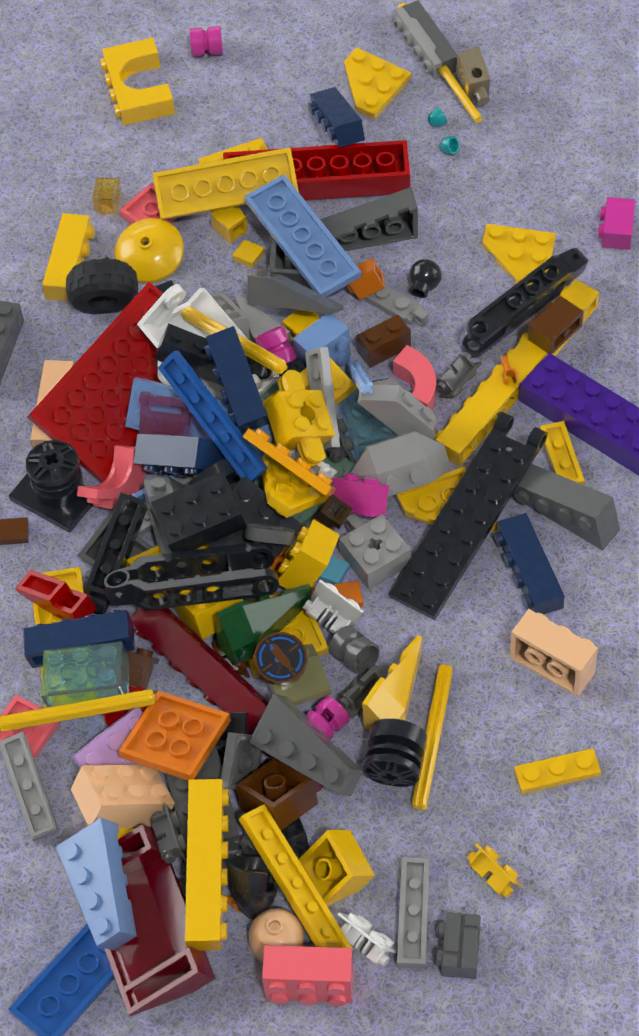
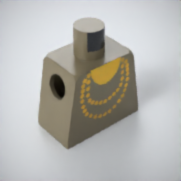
[455,47,491,106]

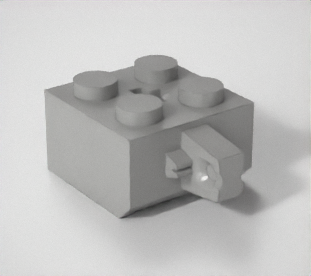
[339,514,411,590]

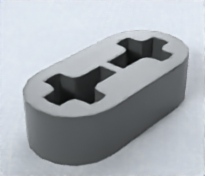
[245,523,295,545]

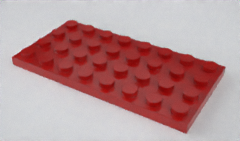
[27,281,163,483]

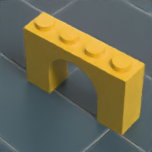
[100,37,175,125]

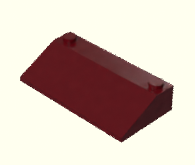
[104,824,216,1016]

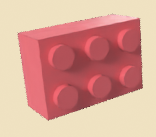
[262,945,354,1006]

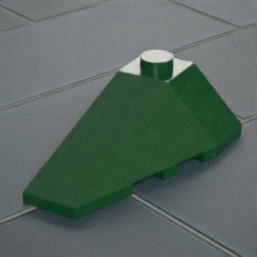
[217,584,312,665]

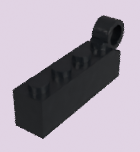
[154,323,272,386]
[85,493,147,615]

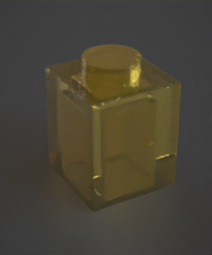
[92,177,122,214]

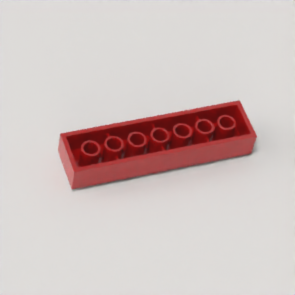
[223,140,410,200]

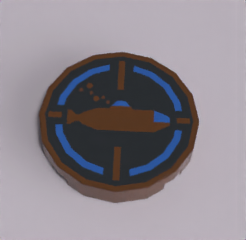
[254,632,308,686]

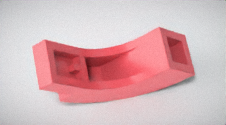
[393,345,436,410]
[77,446,147,509]

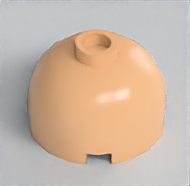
[248,908,305,964]

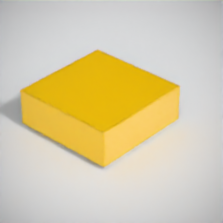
[232,239,265,269]

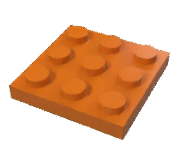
[119,690,231,781]

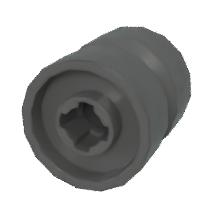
[329,626,380,674]

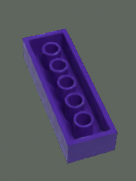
[519,353,639,476]

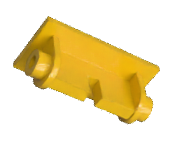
[467,843,522,898]

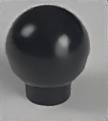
[409,259,442,299]

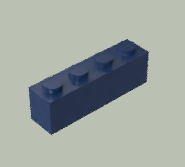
[308,87,365,148]
[204,326,270,434]
[494,513,565,615]
[24,610,135,668]

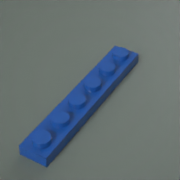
[158,351,268,483]

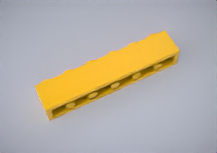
[185,779,229,951]

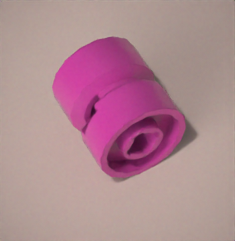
[190,26,223,57]
[255,325,297,364]
[306,696,350,740]

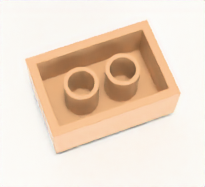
[510,609,598,696]
[71,764,175,828]

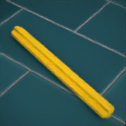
[181,306,288,374]
[412,664,453,811]
[0,689,155,732]

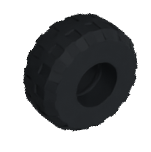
[66,258,138,315]

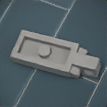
[366,284,429,327]

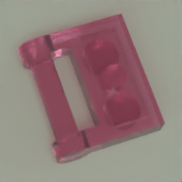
[139,391,191,437]

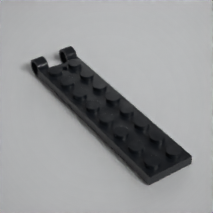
[389,412,548,620]

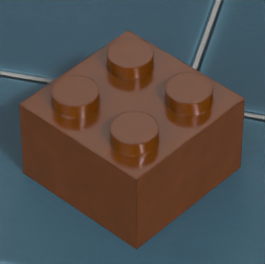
[236,758,318,831]

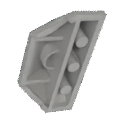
[357,379,437,440]
[350,431,451,497]

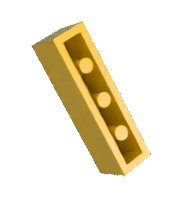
[42,213,95,301]

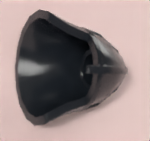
[228,855,278,920]

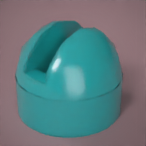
[428,107,447,127]
[439,136,459,155]

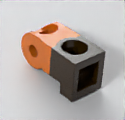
[314,494,353,531]

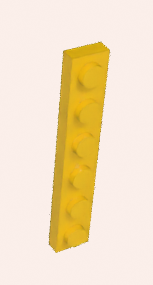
[238,804,353,951]

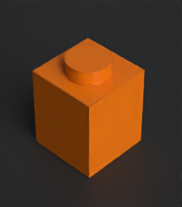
[347,258,385,300]

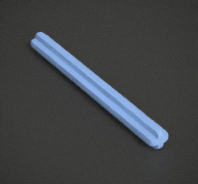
[347,359,374,395]

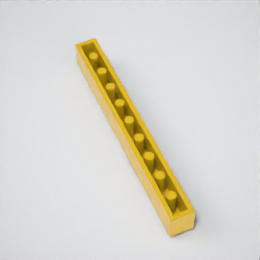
[435,279,599,467]

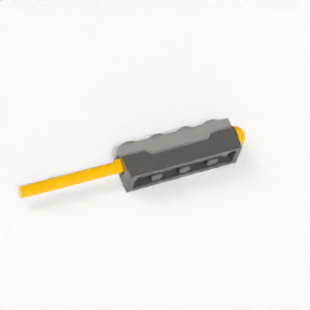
[393,0,483,123]

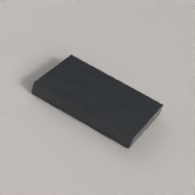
[8,473,93,533]

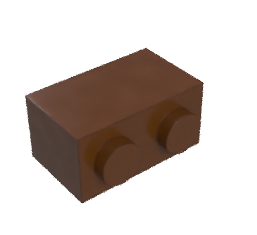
[528,296,583,354]
[356,314,411,368]

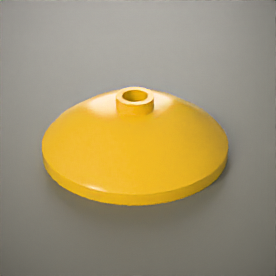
[115,218,184,283]

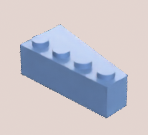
[56,818,137,950]

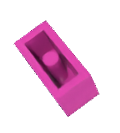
[598,197,635,250]
[332,473,389,517]

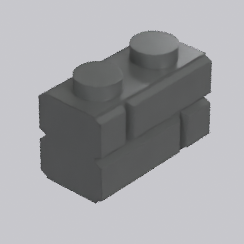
[436,912,481,979]

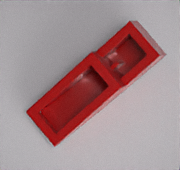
[15,570,97,620]

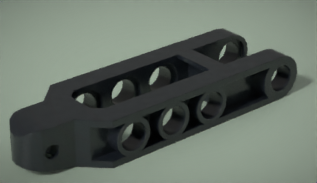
[461,248,589,358]
[104,542,279,611]

